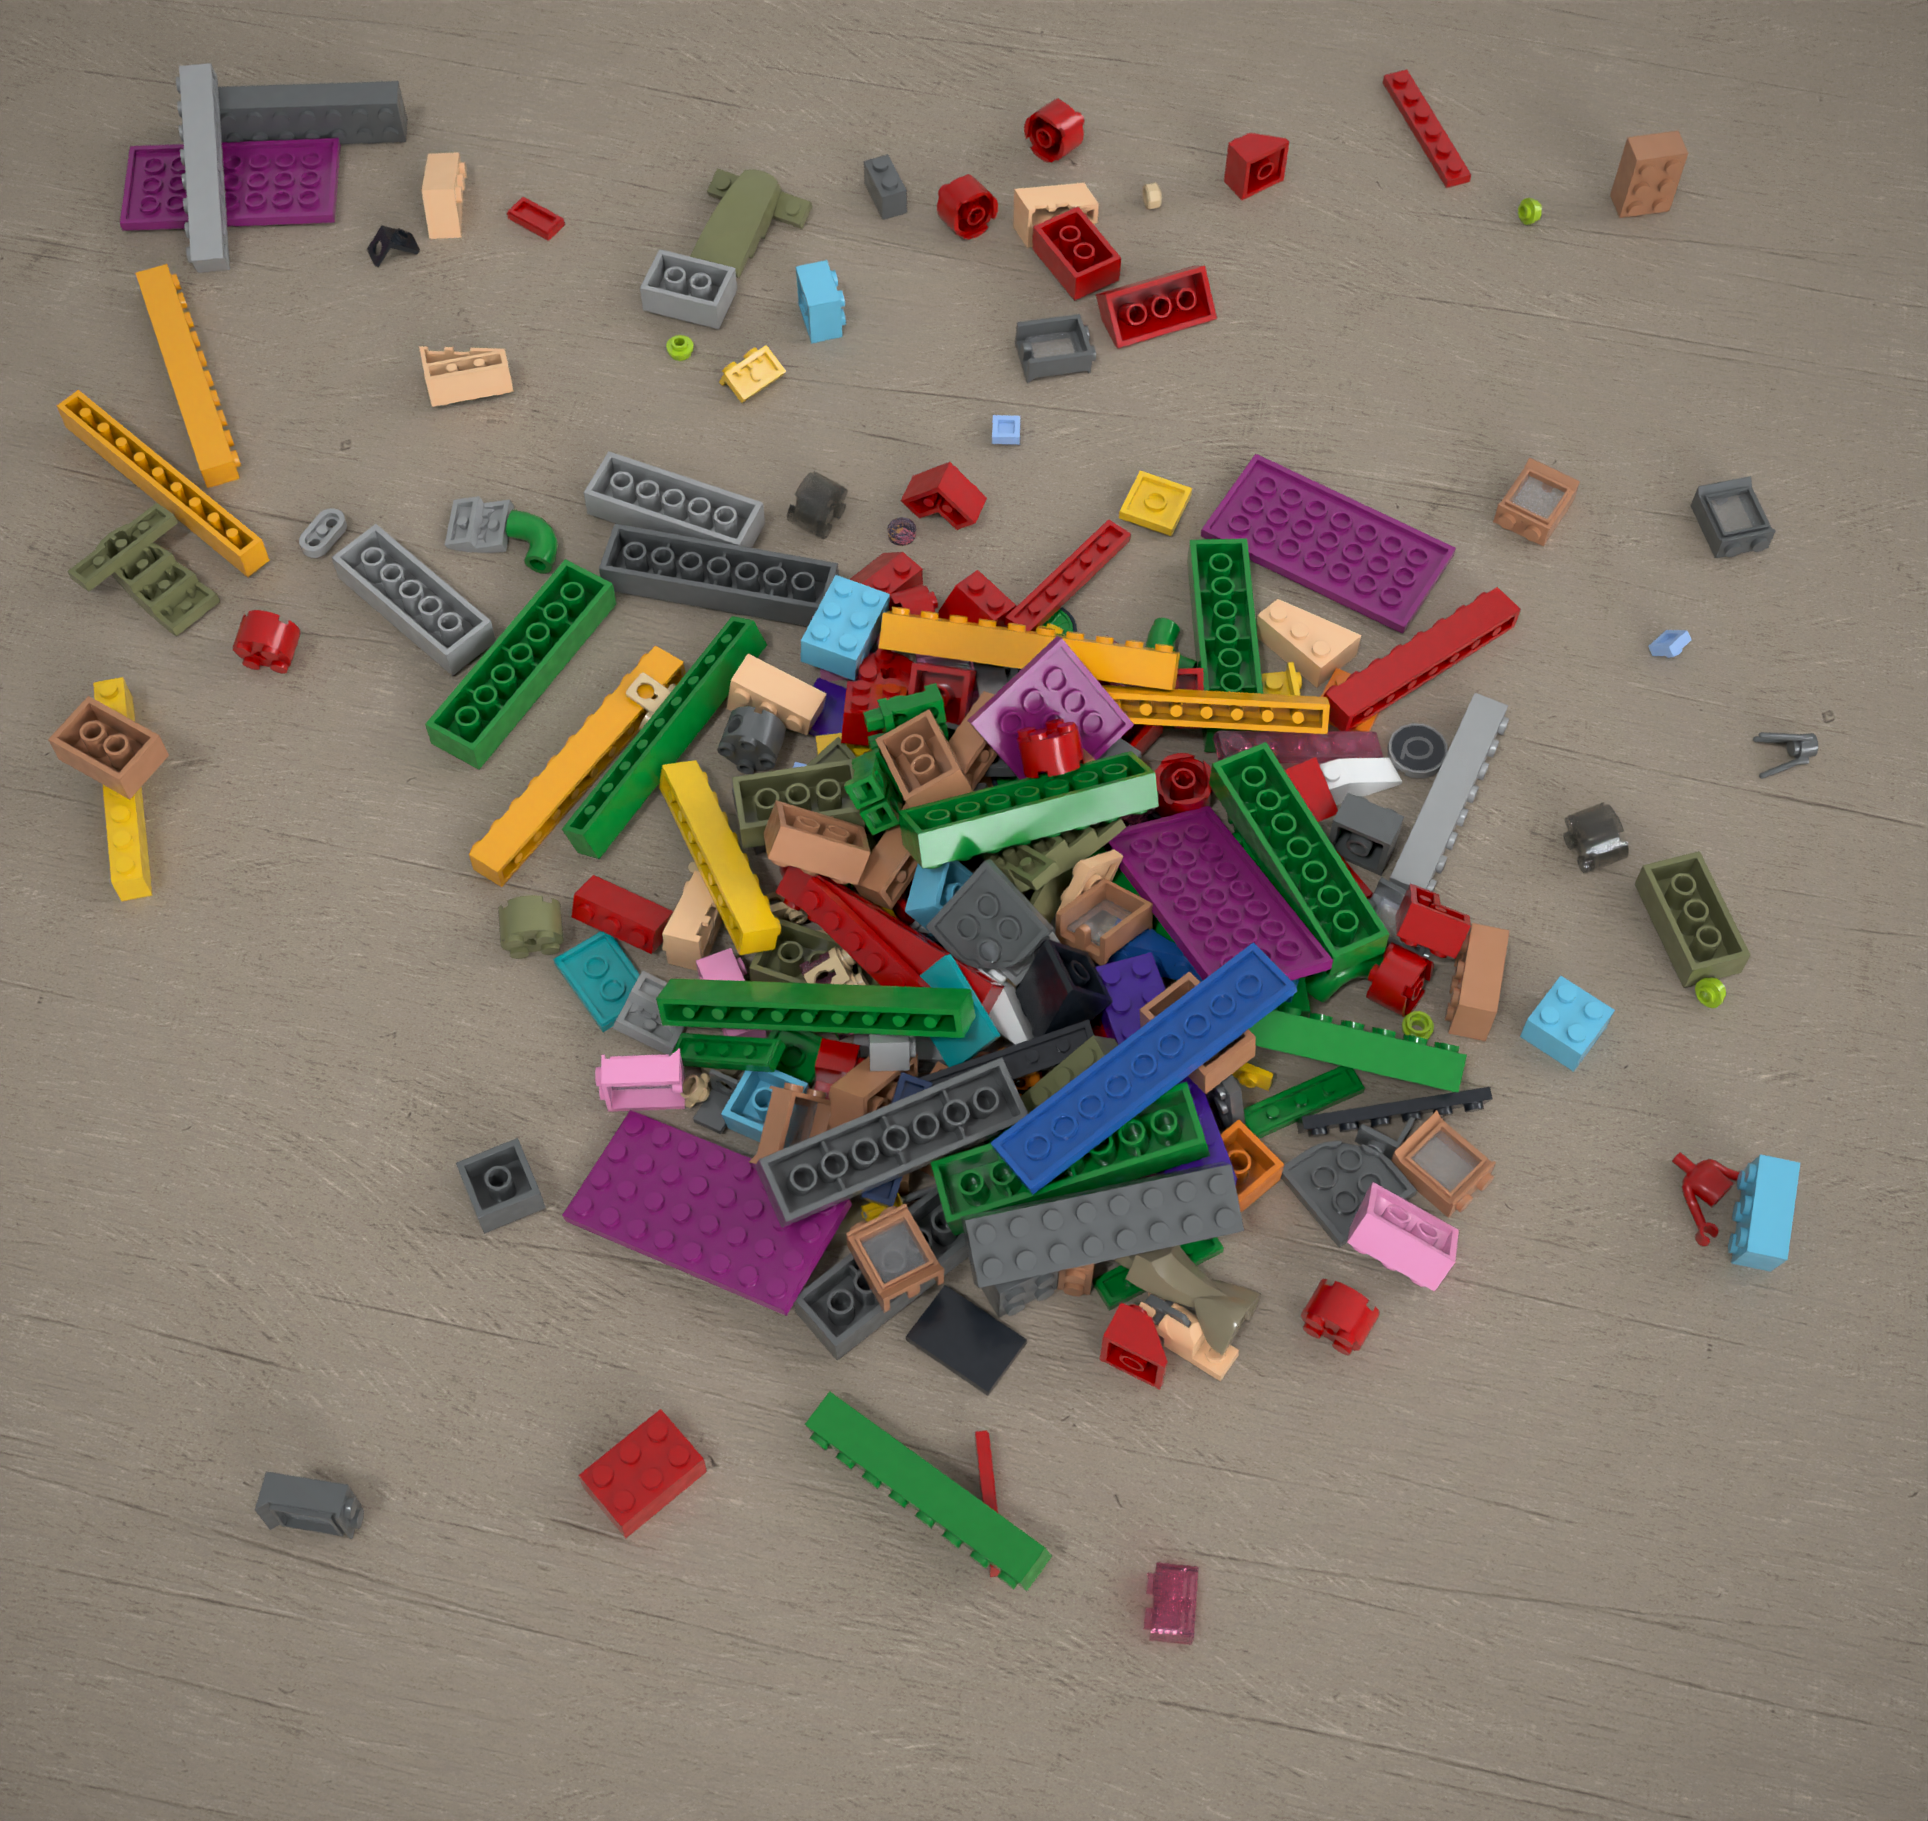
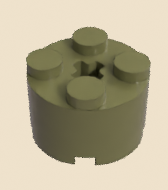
[498,895,564,959]

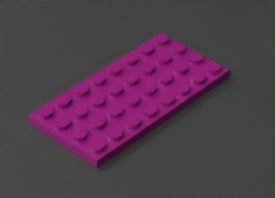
[120,138,341,231]
[1201,454,1456,634]
[1103,806,1333,981]
[562,1110,852,1316]

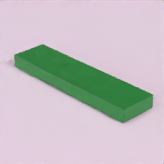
[671,1033,786,1073]
[1243,1066,1365,1139]
[1093,1237,1224,1311]

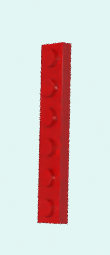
[1383,69,1472,188]
[1004,519,1131,632]
[795,877,931,987]

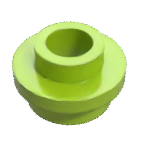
[1518,198,1542,225]
[666,335,694,361]
[1695,977,1726,1008]
[1402,1011,1434,1039]

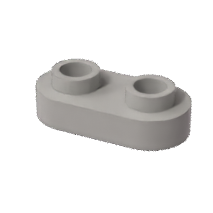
[299,508,347,558]

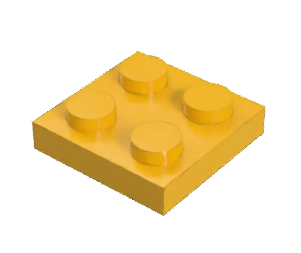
[1119,470,1192,536]

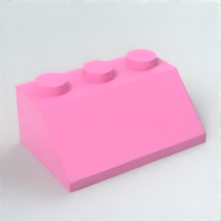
[1347,1182,1459,1292]

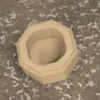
[1142,183,1162,209]

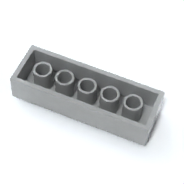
[584,451,765,548]
[332,524,496,676]

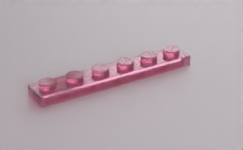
[1213,731,1383,763]

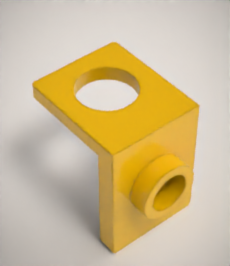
[1232,1063,1274,1091]

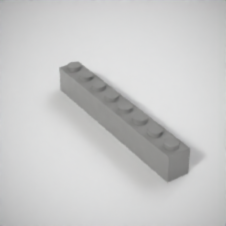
[176,63,230,273]
[1389,693,1509,892]

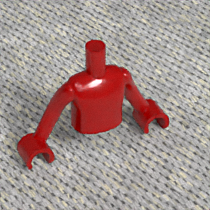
[1672,1152,1739,1246]

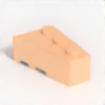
[421,152,467,239]
[1013,183,1099,248]
[419,346,514,407]
[1256,599,1362,688]
[727,654,827,735]
[662,871,723,971]

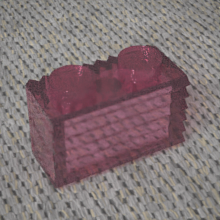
[1143,1562,1199,1645]

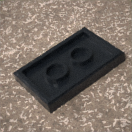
[906,1285,1027,1396]

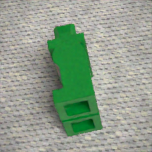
[863,683,949,750]
[844,747,903,835]

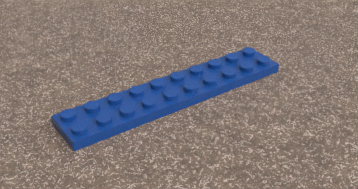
[991,942,1297,1195]

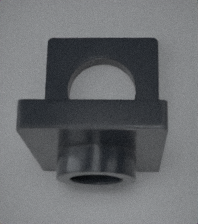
[367,225,420,267]

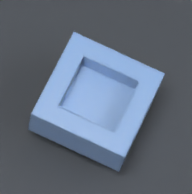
[992,415,1020,445]
[1648,630,1692,658]

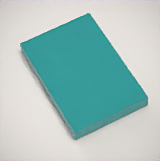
[553,931,640,1032]
[920,954,1001,1068]

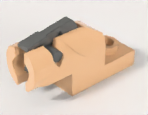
[1139,1292,1239,1381]

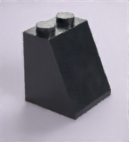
[1015,939,1113,1038]

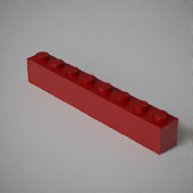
[1323,587,1521,734]
[775,865,1005,1015]

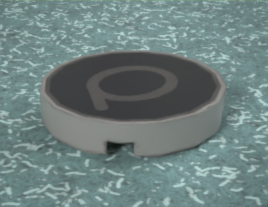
[1387,723,1448,779]

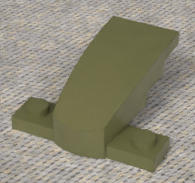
[690,168,813,278]
[67,503,221,637]
[977,817,1126,892]

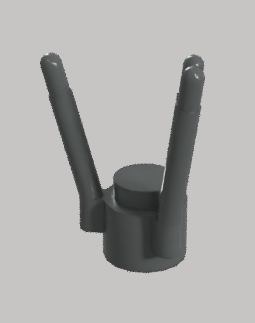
[1753,732,1819,779]

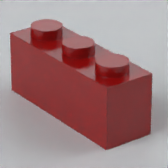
[571,875,674,954]

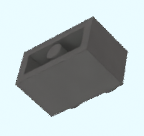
[864,154,907,220]

